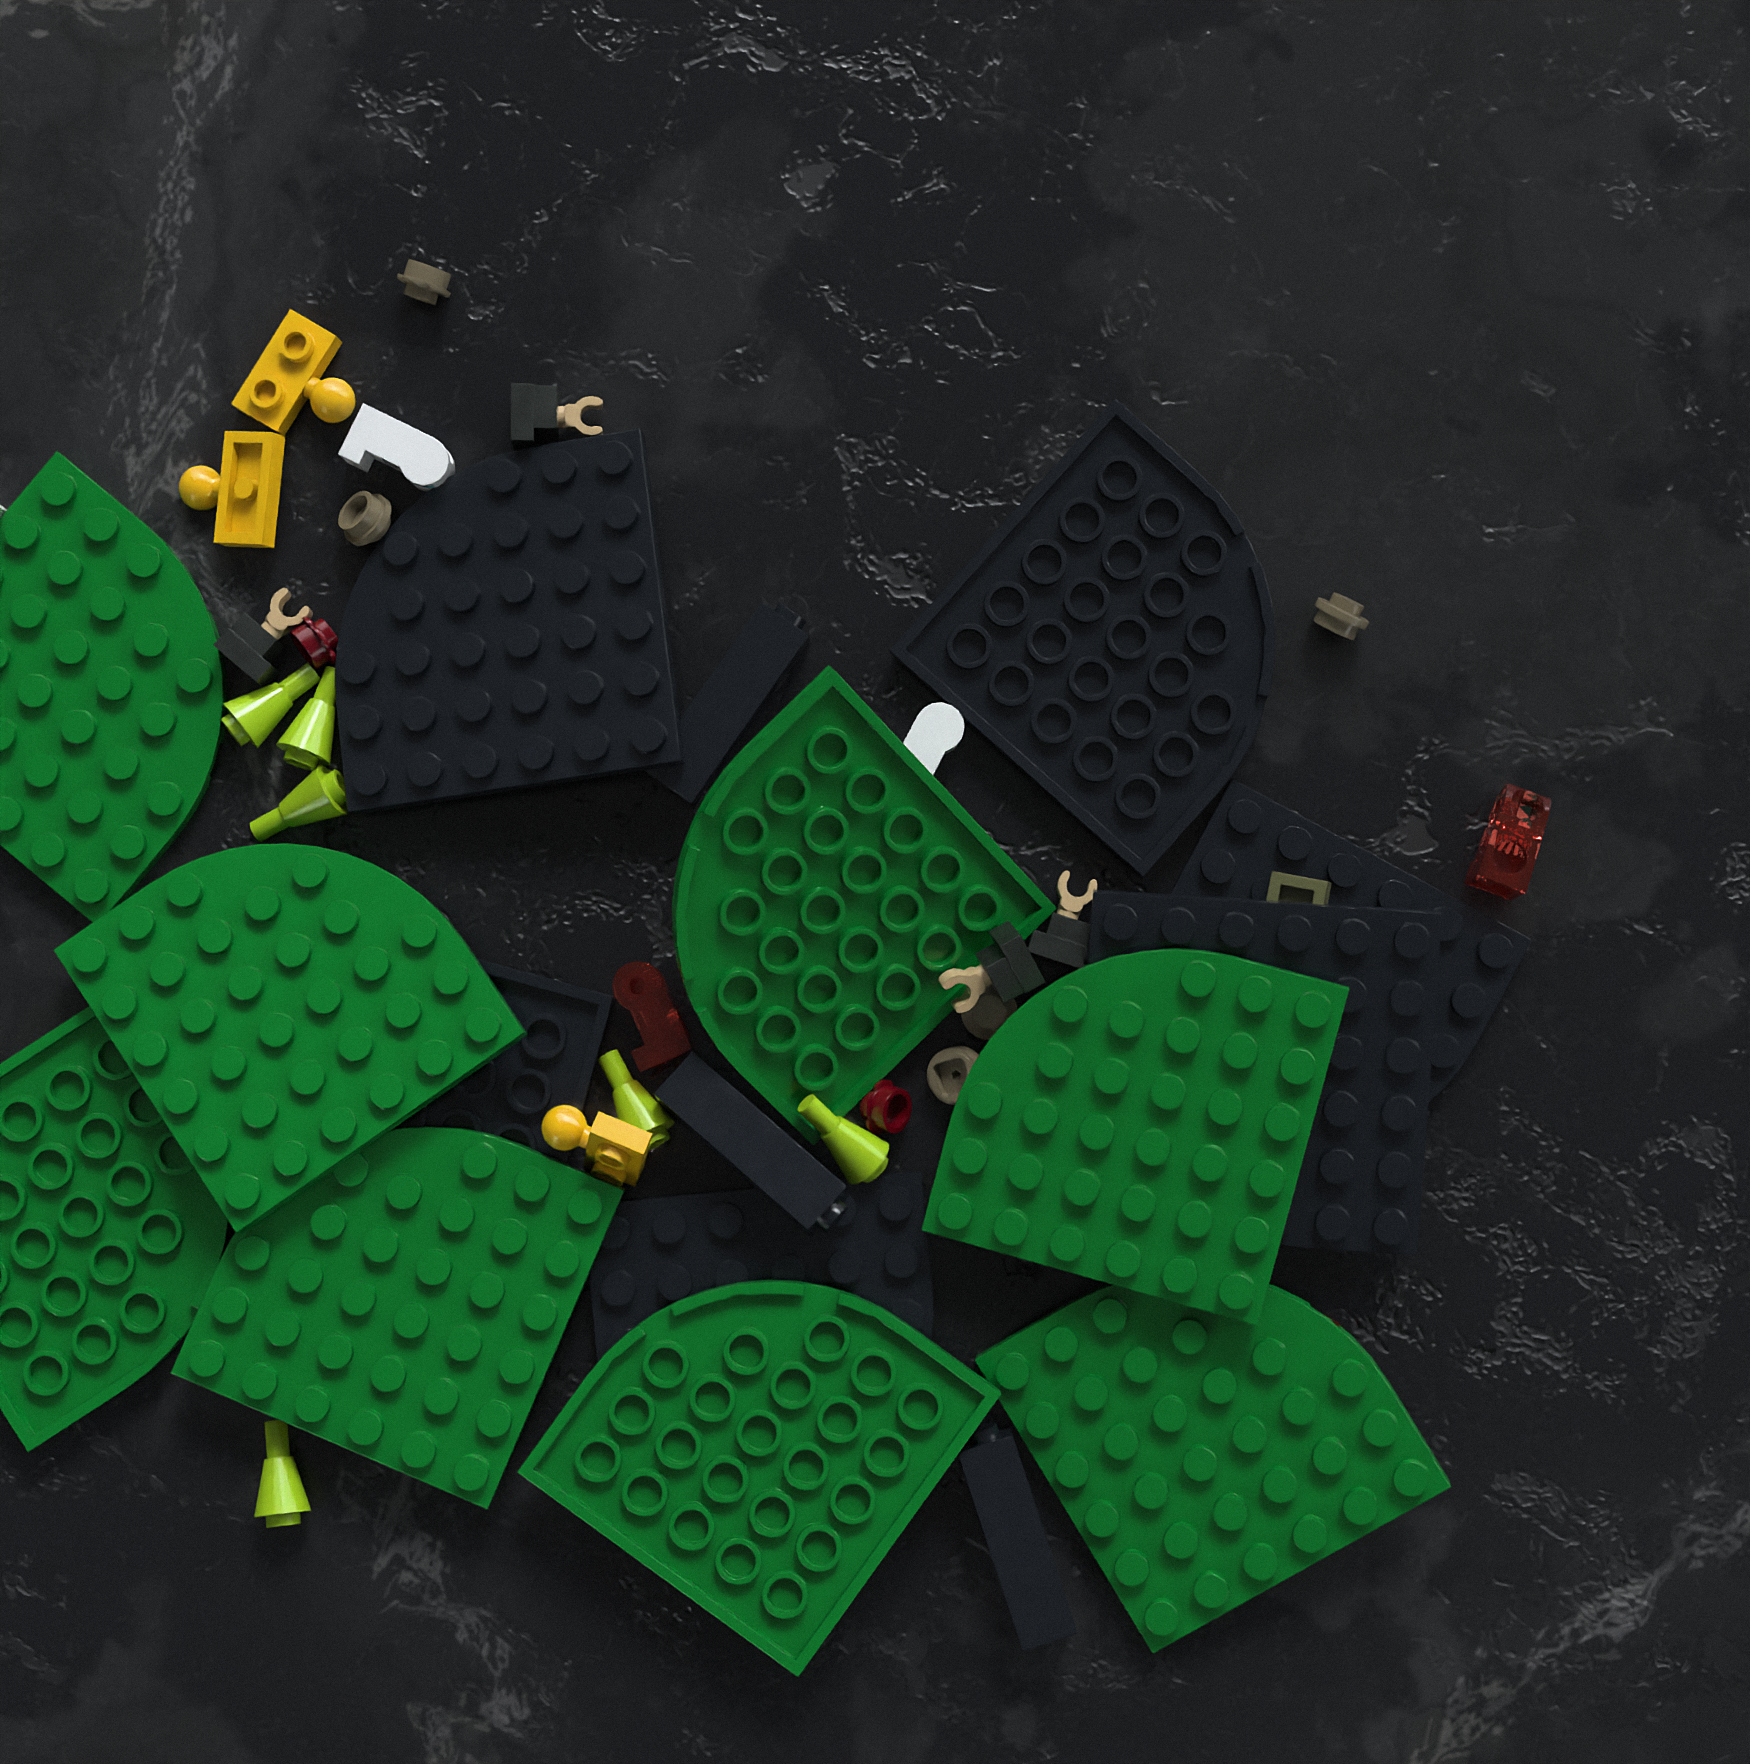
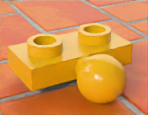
[231,309,356,436]
[178,431,286,548]
[541,1105,652,1187]

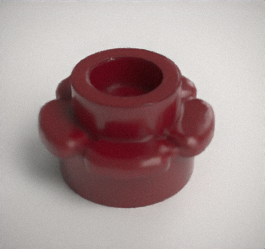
[289,616,338,670]
[860,1080,912,1135]

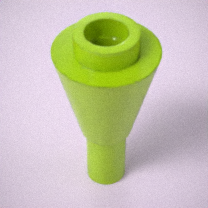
[220,663,320,749]
[276,666,336,771]
[250,764,349,842]
[598,1049,675,1151]
[797,1094,889,1185]
[254,1420,312,1528]

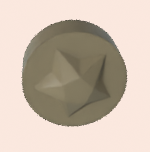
[927,1046,979,1105]

